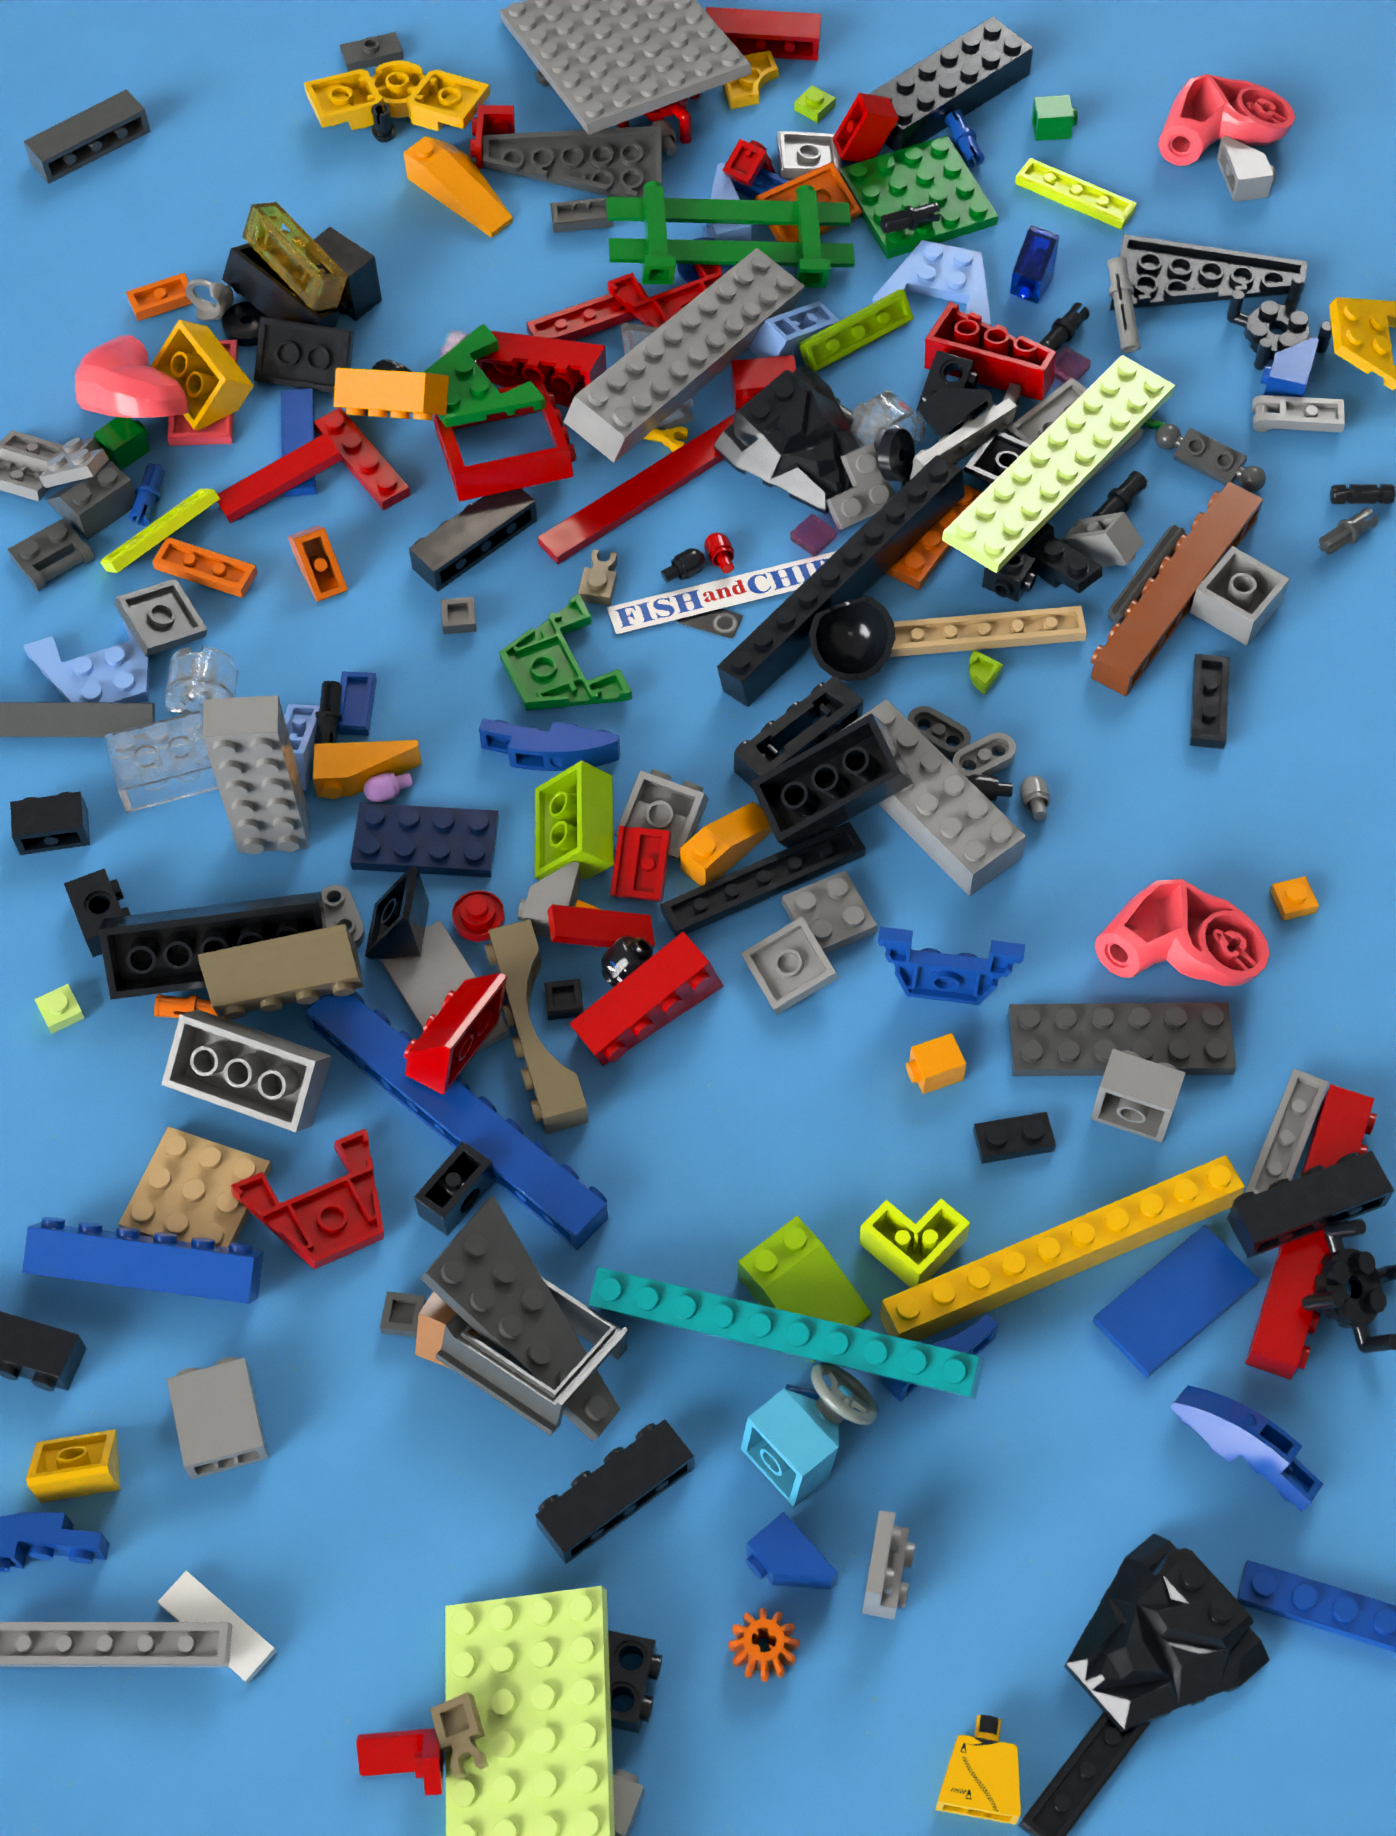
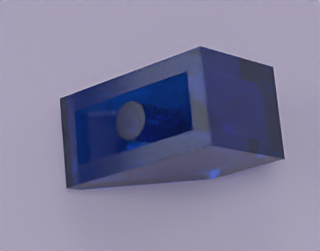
[1010,225,1060,304]

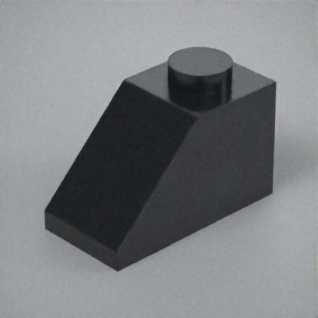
[917,387,994,439]

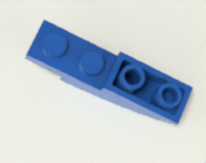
[479,718,621,771]
[1170,1385,1323,1512]
[0,1512,110,1572]

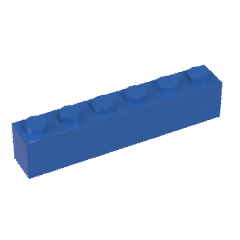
[22,1217,264,1304]

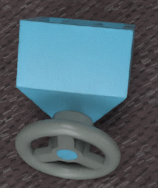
[740,1363,878,1507]

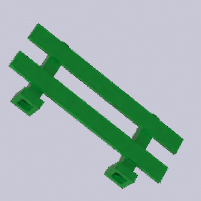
[606,181,855,288]

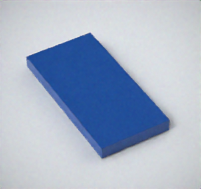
[1092,1225,1260,1378]

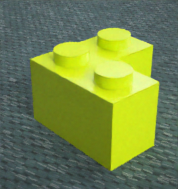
[859,1198,970,1288]

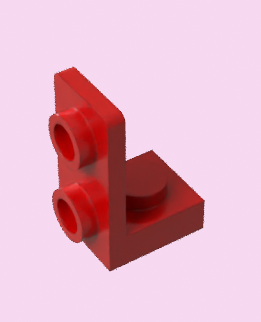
[470,105,516,169]
[722,138,776,187]
[356,1728,445,1796]

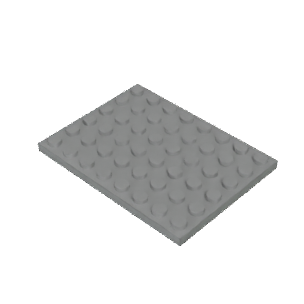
[499,0,752,135]

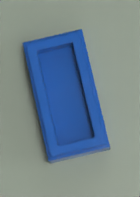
[337,671,377,736]

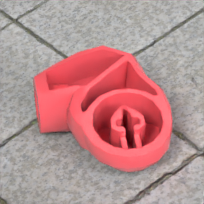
[1158,74,1295,166]
[75,335,189,418]
[1094,879,1269,986]

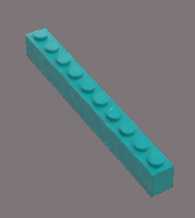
[588,1267,984,1399]

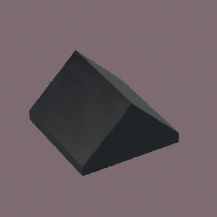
[964,428,1031,484]
[365,866,429,959]

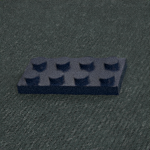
[350,803,499,878]

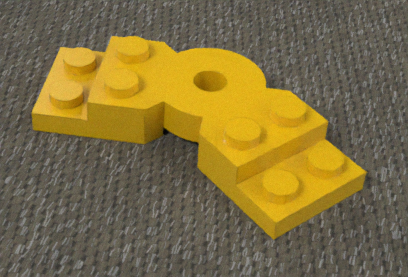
[304,61,490,131]

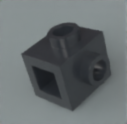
[982,550,1037,602]

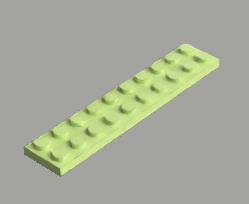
[942,355,1175,573]

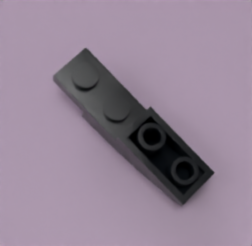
[1020,523,1103,593]

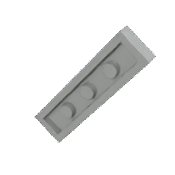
[910,398,1017,480]
[1245,1069,1329,1194]

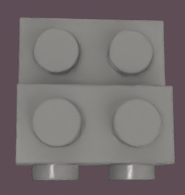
[615,769,709,860]
[862,1510,915,1620]

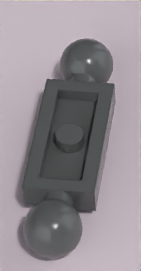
[1155,424,1266,492]

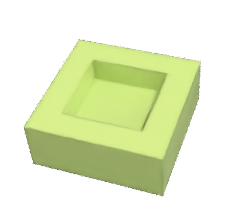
[34,984,85,1034]

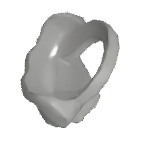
[185,279,234,321]

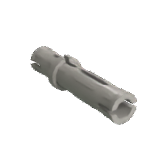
[1107,257,1141,353]

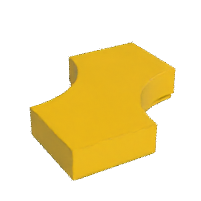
[723,50,779,109]

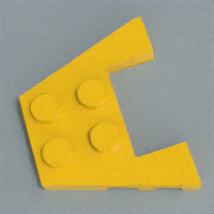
[1329,297,1396,390]

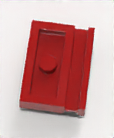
[610,825,672,902]

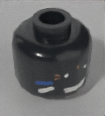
[601,936,653,987]

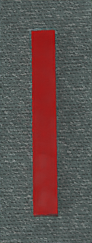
[537,413,735,564]

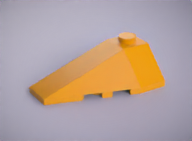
[404,136,513,238]

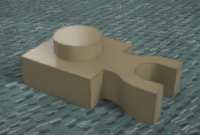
[578,549,618,606]
[430,1692,489,1779]

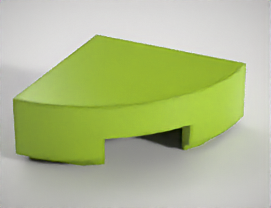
[969,650,1003,694]

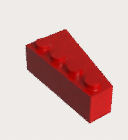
[476,331,607,408]
[569,931,724,1066]

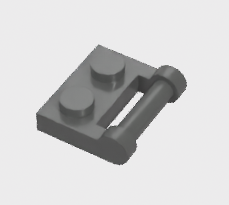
[7,518,95,591]

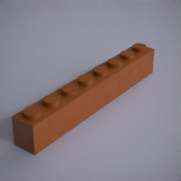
[1090,481,1263,697]

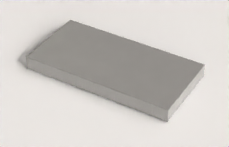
[379,921,510,1053]

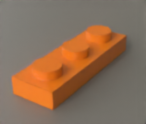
[152,537,258,598]

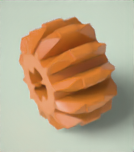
[728,1608,799,1683]

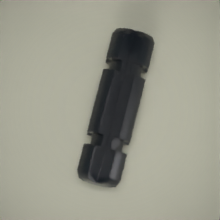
[1330,484,1396,504]

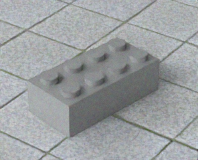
[161,1010,332,1132]

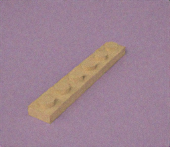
[890,606,1087,657]

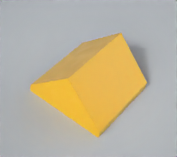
[26,1429,121,1503]

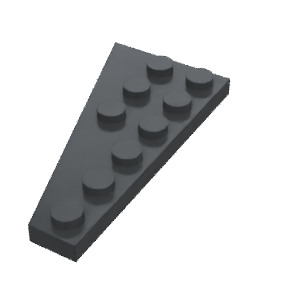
[483,126,663,197]

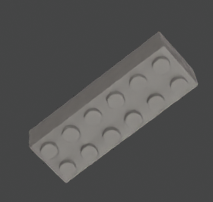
[202,695,309,854]
[842,699,1026,896]

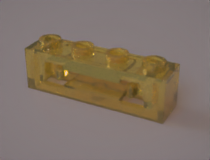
[242,202,348,310]

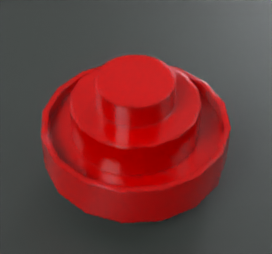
[452,890,505,942]

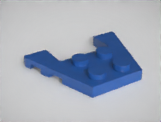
[878,927,1025,1005]

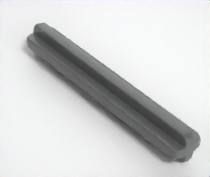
[1108,525,1185,623]

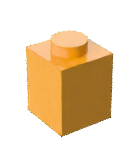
[906,1033,966,1094]

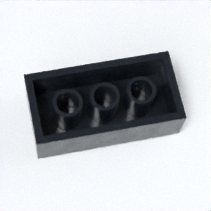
[750,713,913,848]

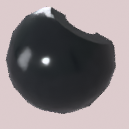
[809,596,896,681]

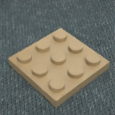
[118,1126,272,1247]

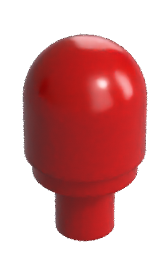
[704,532,734,574]

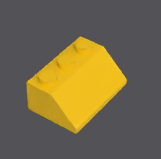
[150,319,254,430]

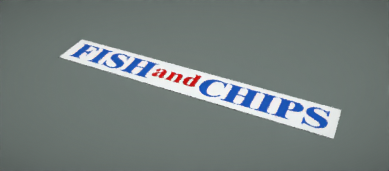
[606,551,836,635]

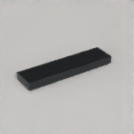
[1018,1712,1152,1836]

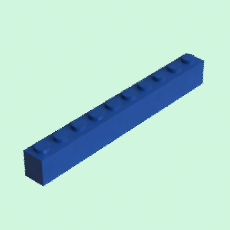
[305,991,608,1250]

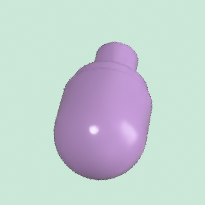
[364,772,413,803]

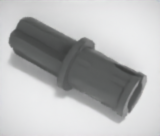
[1319,508,1378,554]

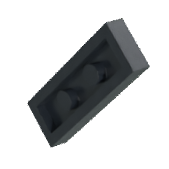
[1189,654,1230,749]

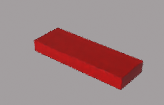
[547,904,655,949]

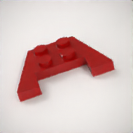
[607,264,722,332]
[231,1129,384,1270]

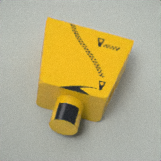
[936,1715,1021,1825]

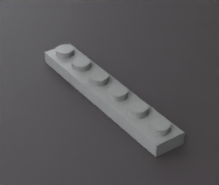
[0,1622,232,1667]

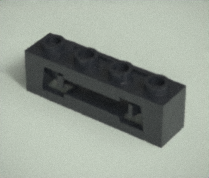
[734,676,864,790]

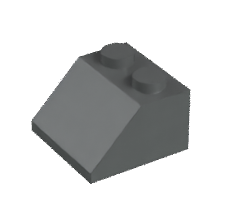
[47,461,136,540]

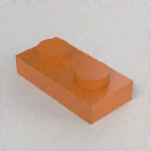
[126,273,192,321]

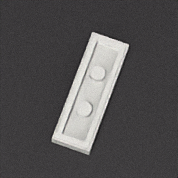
[158,1571,277,1684]

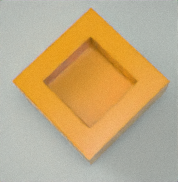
[1270,876,1319,921]

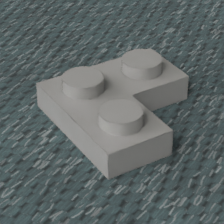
[39,437,109,488]
[825,443,894,530]

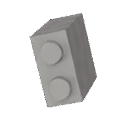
[167,1357,269,1480]

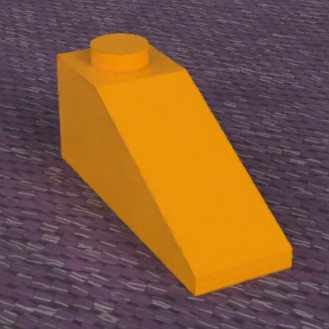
[313,740,422,799]
[680,802,773,886]

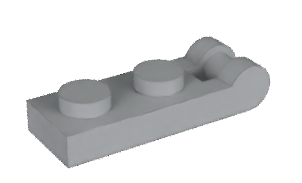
[1252,395,1345,432]

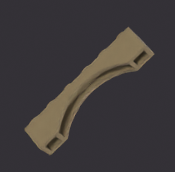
[484,919,589,1134]

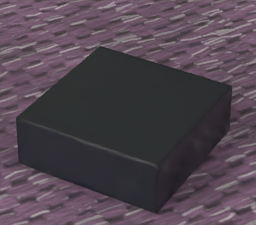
[544,979,584,1020]

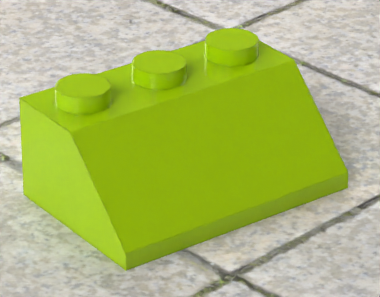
[535,760,614,880]

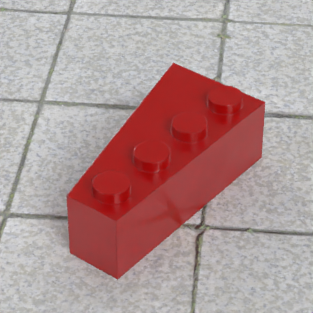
[925,301,1056,401]

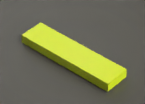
[1015,158,1137,230]
[100,488,220,573]

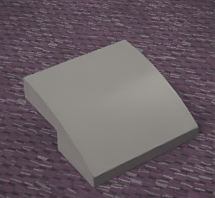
[0,430,64,502]

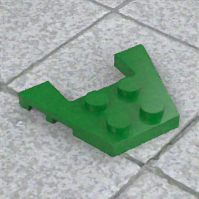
[423,324,546,427]
[499,594,632,710]

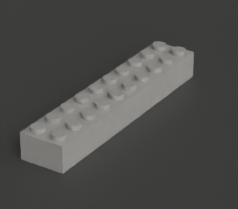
[564,248,805,463]

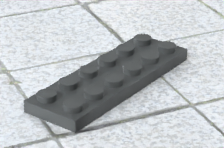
[1008,1003,1236,1076]

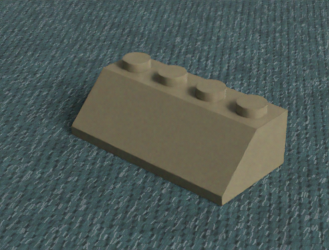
[198,924,364,1019]

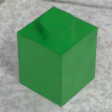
[1031,95,1078,141]
[94,417,150,471]

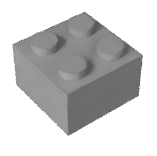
[1190,546,1290,646]
[1090,1049,1186,1143]

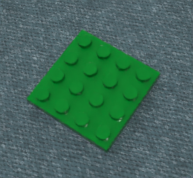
[841,135,998,259]

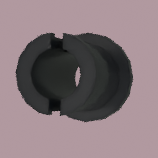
[371,102,396,142]

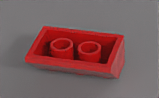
[404,973,507,1095]

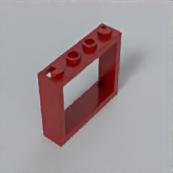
[433,380,577,502]

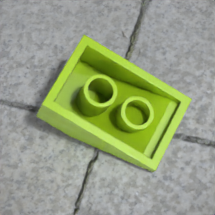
[738,1216,872,1363]

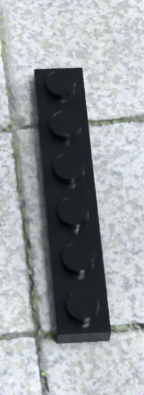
[660,822,866,937]

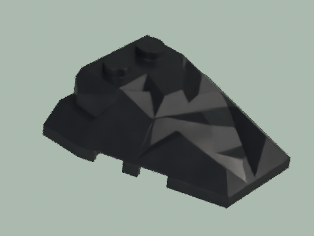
[714,366,861,514]
[1064,1534,1270,1732]

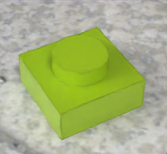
[794,85,836,123]

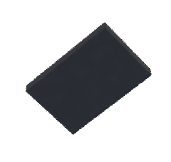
[254,317,355,393]

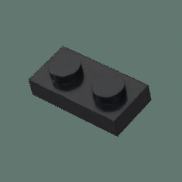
[973,1112,1056,1164]

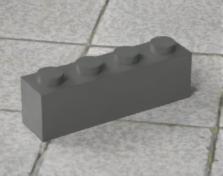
[24,89,151,184]

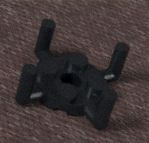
[1227,274,1332,370]
[1301,1219,1396,1353]

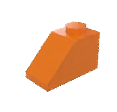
[287,525,348,602]

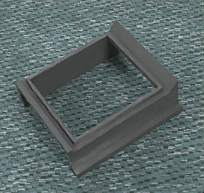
[436,1277,629,1436]

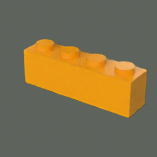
[333,368,449,421]

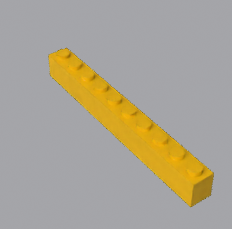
[880,1155,1245,1342]

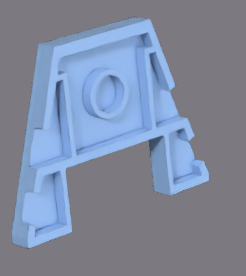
[872,240,991,325]
[23,616,151,702]

